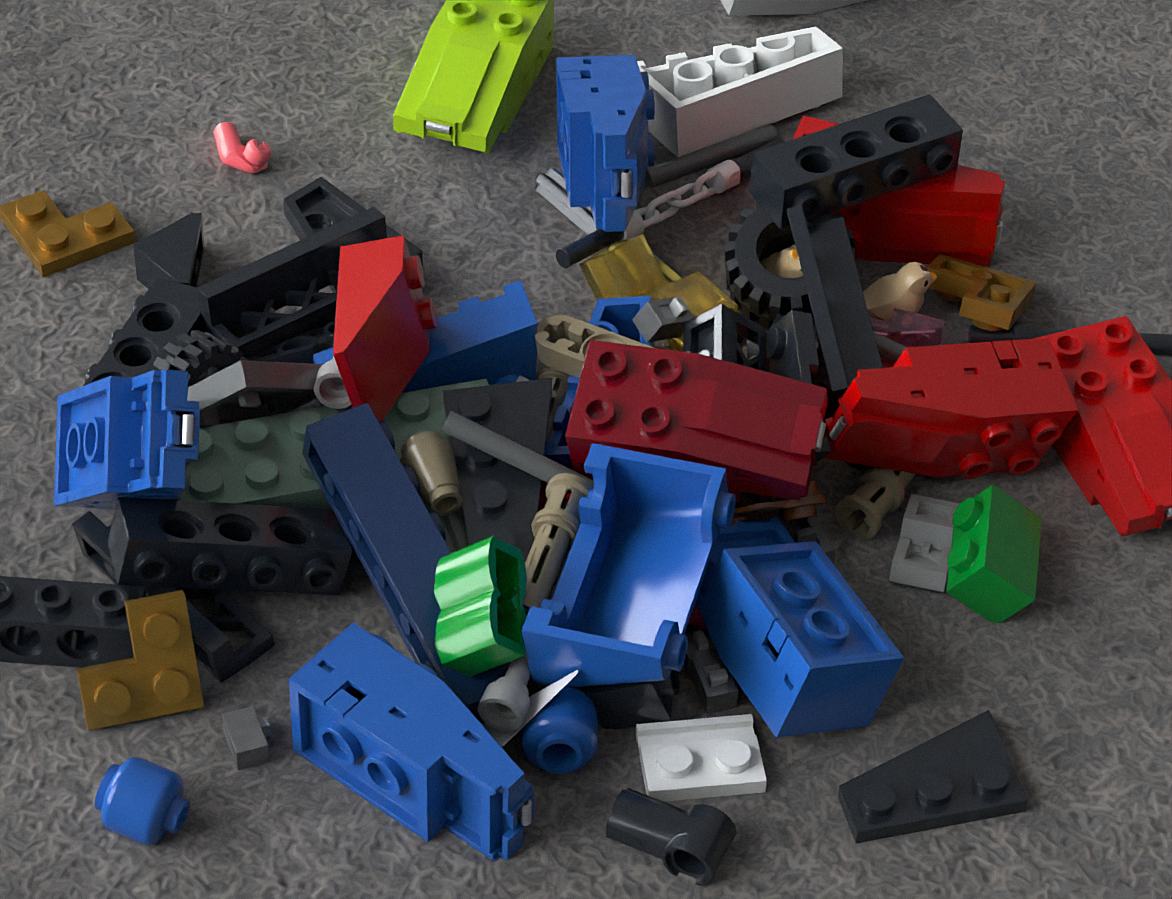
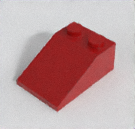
[333,235,438,421]

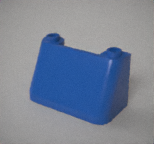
[522,443,736,688]

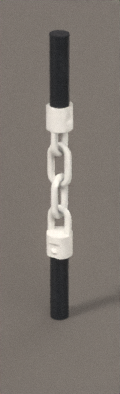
[556,138,785,268]

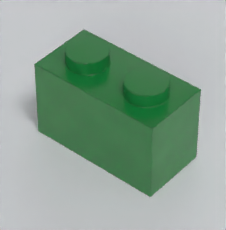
[946,484,1042,623]

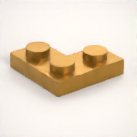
[0,190,135,277]
[927,254,1037,331]
[76,590,204,731]

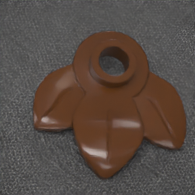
[731,481,826,525]

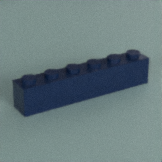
[302,403,511,721]

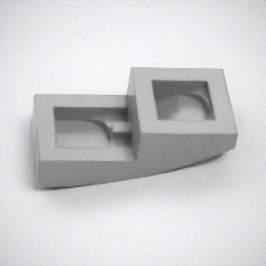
[889,494,959,593]

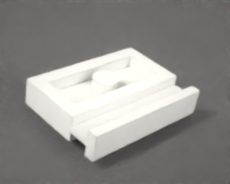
[636,714,767,802]

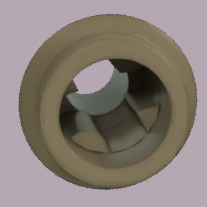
[400,431,463,516]

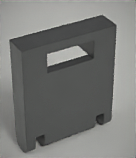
[187,360,323,427]

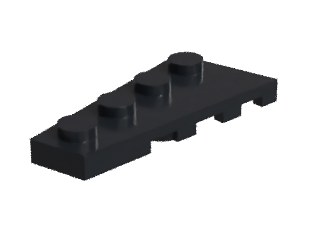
[443,378,552,563]

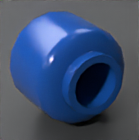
[522,686,598,774]
[95,757,190,846]

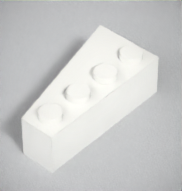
[637,27,843,157]

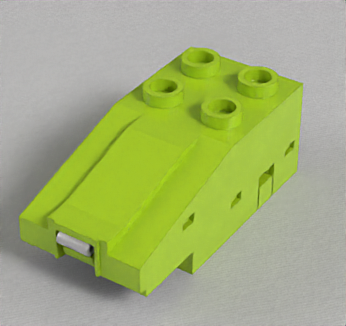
[393,0,554,154]

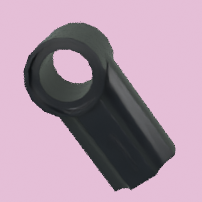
[606,788,737,886]

